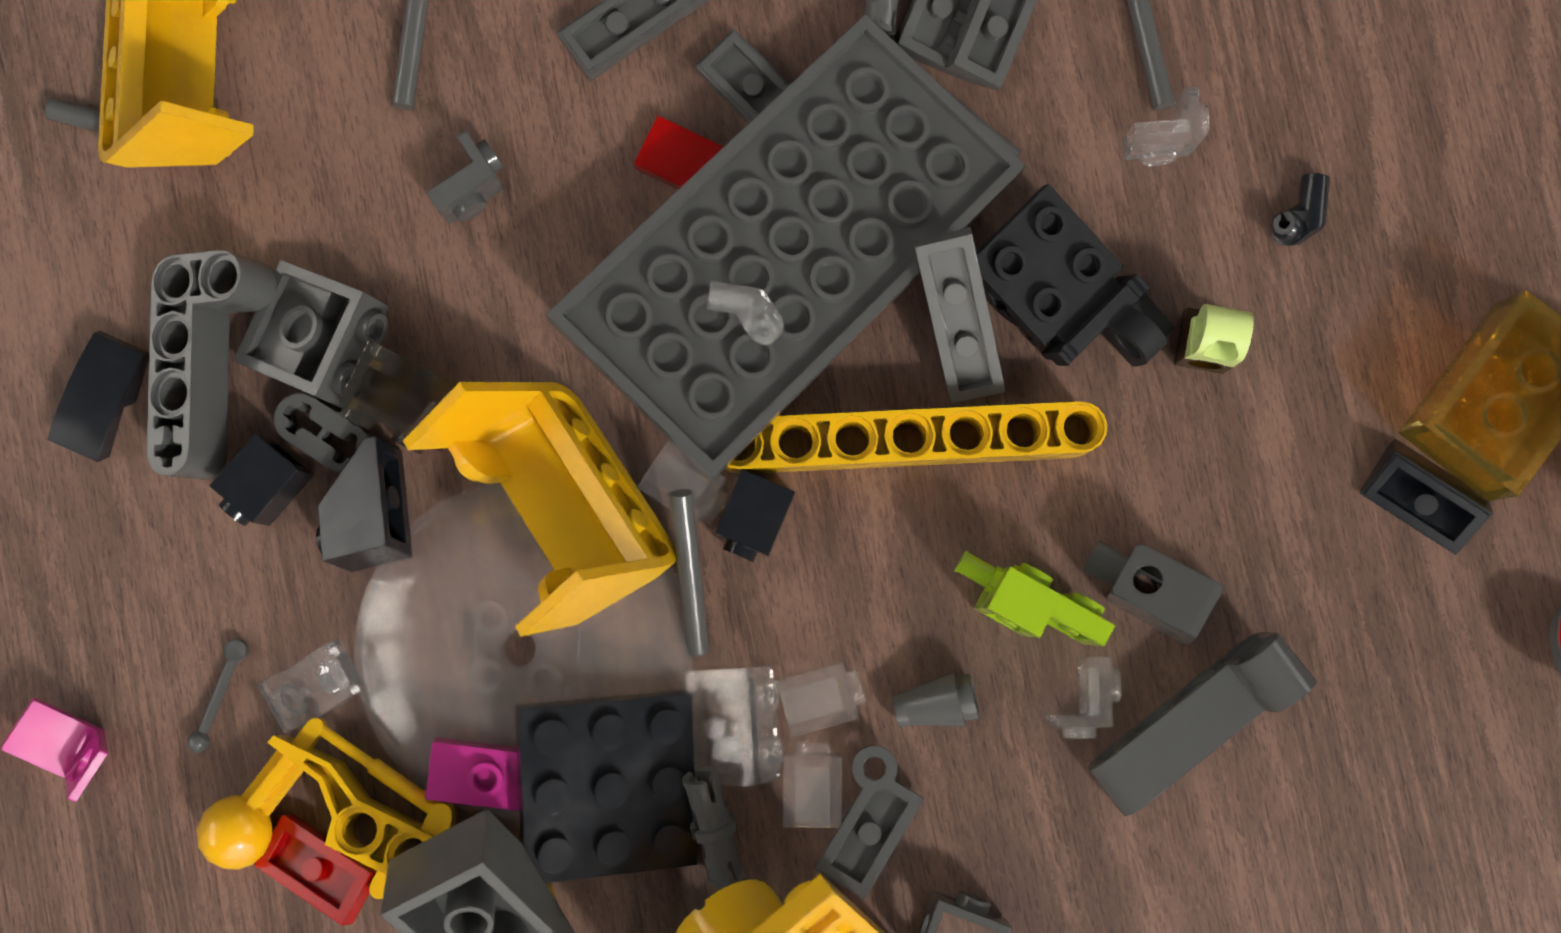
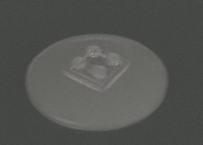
[354,483,693,820]

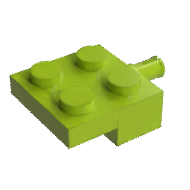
[954,550,1116,646]

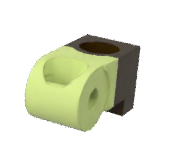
[1174,304,1254,374]

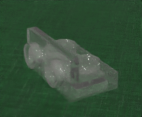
[686,665,783,786]

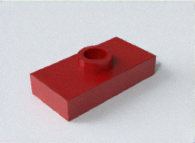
[254,814,377,926]

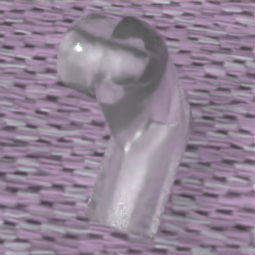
[707,281,784,345]

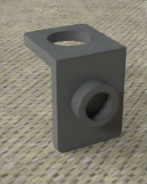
[918,890,1013,933]

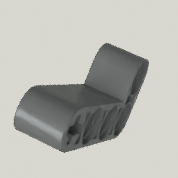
[147,250,277,480]
[1087,632,1317,816]

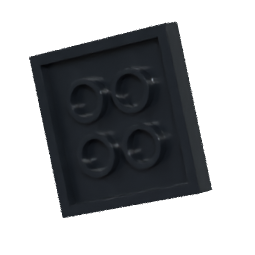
[515,690,697,883]

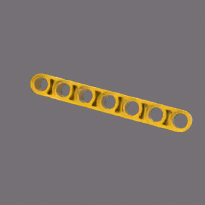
[725,401,1108,474]

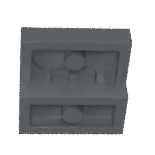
[894,0,1037,90]

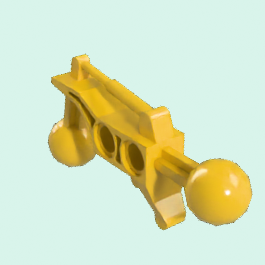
[196,718,556,900]

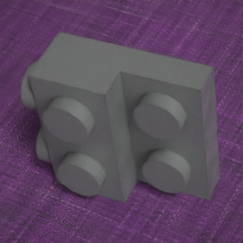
[233,260,389,408]

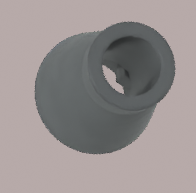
[893,671,980,728]

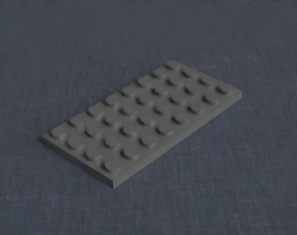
[546,14,1026,481]

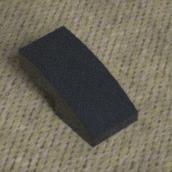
[47,331,149,462]

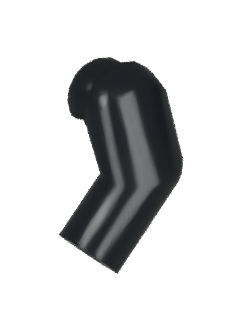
[1270,173,1330,246]

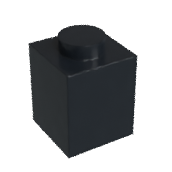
[209,434,314,526]
[715,469,795,562]

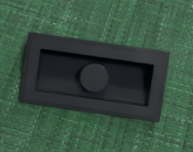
[1360,439,1493,555]

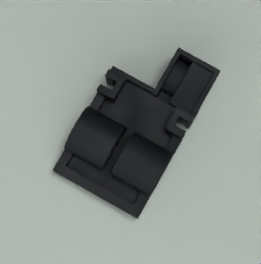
[976,184,1176,366]

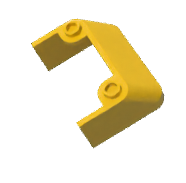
[98,0,254,168]
[403,382,677,637]

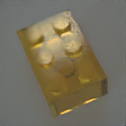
[1398,290,1561,501]

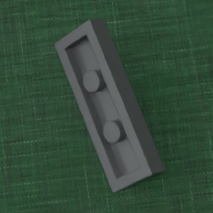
[914,227,1006,404]

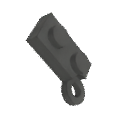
[815,745,924,899]

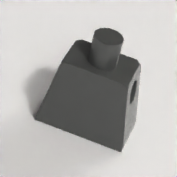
[1083,540,1225,646]

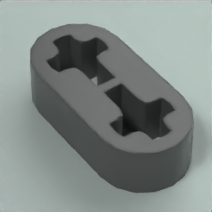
[274,394,373,473]

